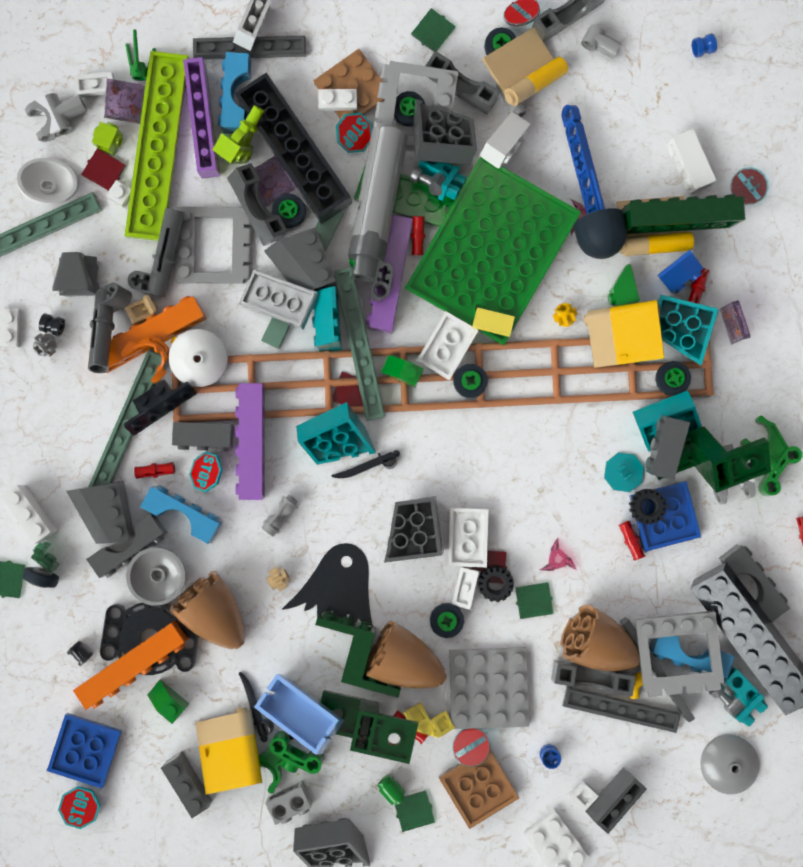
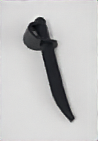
[331,450,400,478]
[239,672,274,742]

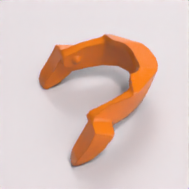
[120,337,169,384]

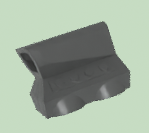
[52,252,99,297]

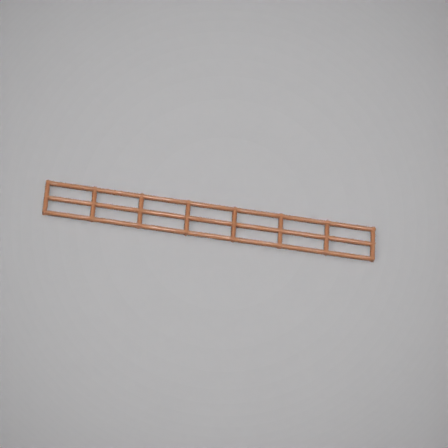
[172,338,714,422]

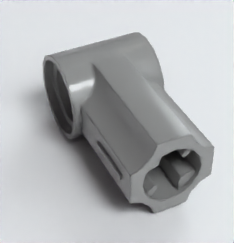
[581,24,622,59]

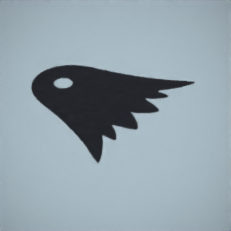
[282,543,375,637]

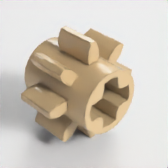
[266,566,290,591]

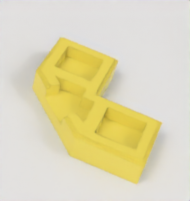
[403,702,455,738]

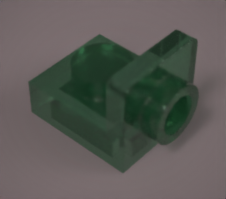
[31,541,60,572]

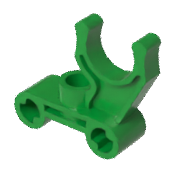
[740,416,802,496]
[258,731,324,794]

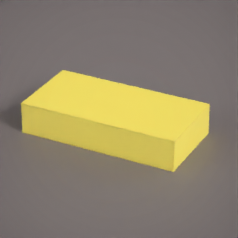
[472,307,515,337]

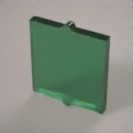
[411,8,455,52]
[0,560,25,598]
[515,582,554,619]
[395,790,435,832]

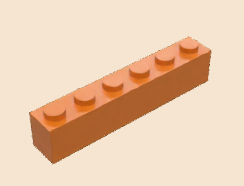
[106,296,207,373]
[73,620,188,710]

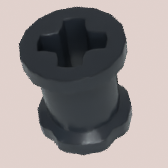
[66,640,93,667]

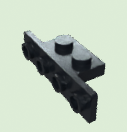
[123,379,197,436]

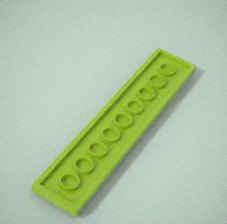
[124,51,189,241]

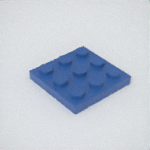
[629,481,701,552]
[47,713,122,789]

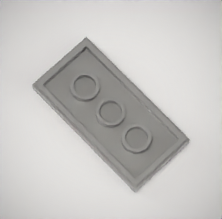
[239,269,319,330]

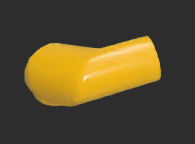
[630,672,643,699]

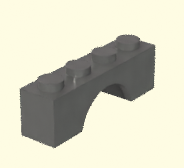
[532,0,605,42]
[425,51,500,115]
[227,163,288,246]
[86,514,168,579]
[719,544,790,622]
[551,660,635,696]

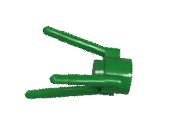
[125,29,156,81]

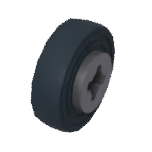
[22,567,59,588]

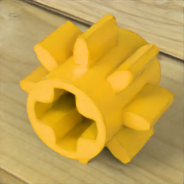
[553,303,578,327]

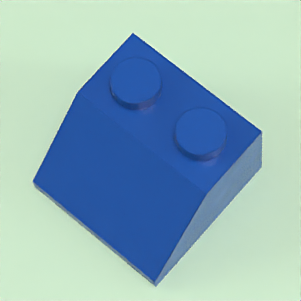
[657,250,704,293]

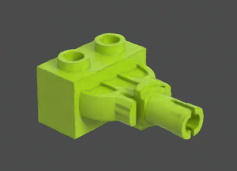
[212,105,264,164]

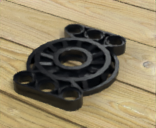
[100,602,199,675]

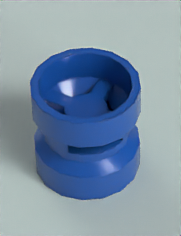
[691,33,717,58]
[539,744,561,769]

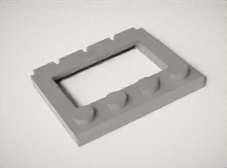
[374,61,459,146]
[175,207,252,284]
[634,610,724,697]

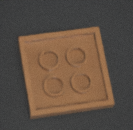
[313,49,385,120]
[439,748,519,829]

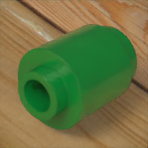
[377,775,405,805]

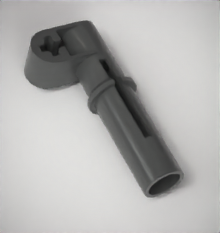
[128,208,184,297]
[88,283,132,374]

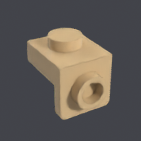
[124,295,157,325]

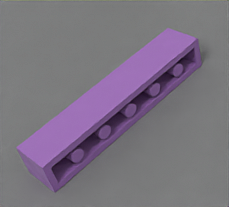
[183,57,220,179]
[366,215,412,334]
[235,383,265,500]

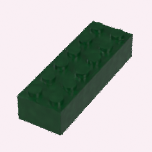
[621,194,746,234]

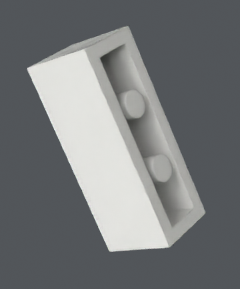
[233,0,272,51]
[480,112,530,169]
[668,129,717,195]
[1,485,58,544]

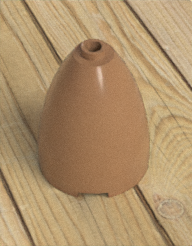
[170,571,245,649]
[560,604,640,671]
[365,620,447,689]

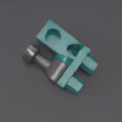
[410,161,467,201]
[709,666,768,727]

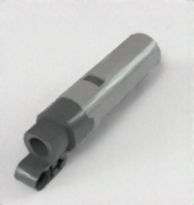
[348,125,408,302]

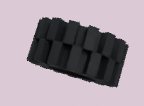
[629,489,667,524]
[479,565,514,602]

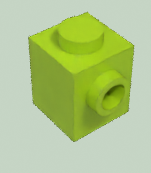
[92,122,123,155]

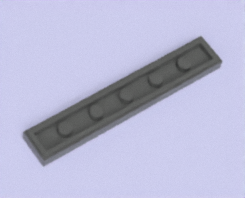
[193,36,306,59]
[620,617,695,722]
[562,686,681,733]

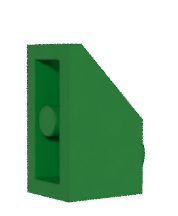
[608,264,640,307]
[381,355,424,388]
[147,679,189,724]

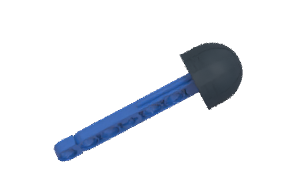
[561,105,627,259]

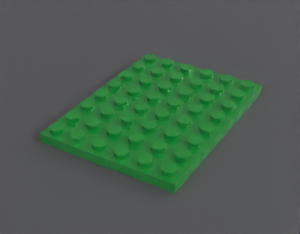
[405,157,581,346]

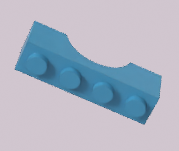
[218,52,251,134]
[140,485,222,544]
[649,636,734,678]

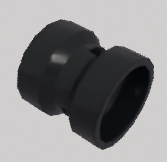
[38,313,65,337]

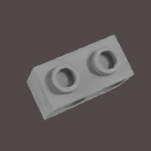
[265,780,313,825]

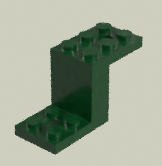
[650,426,771,493]
[315,611,401,698]
[321,690,418,764]

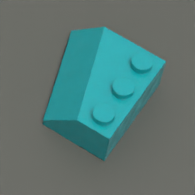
[312,286,342,351]
[658,295,719,366]
[632,391,702,452]
[296,402,376,465]

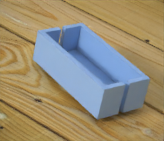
[254,674,344,755]

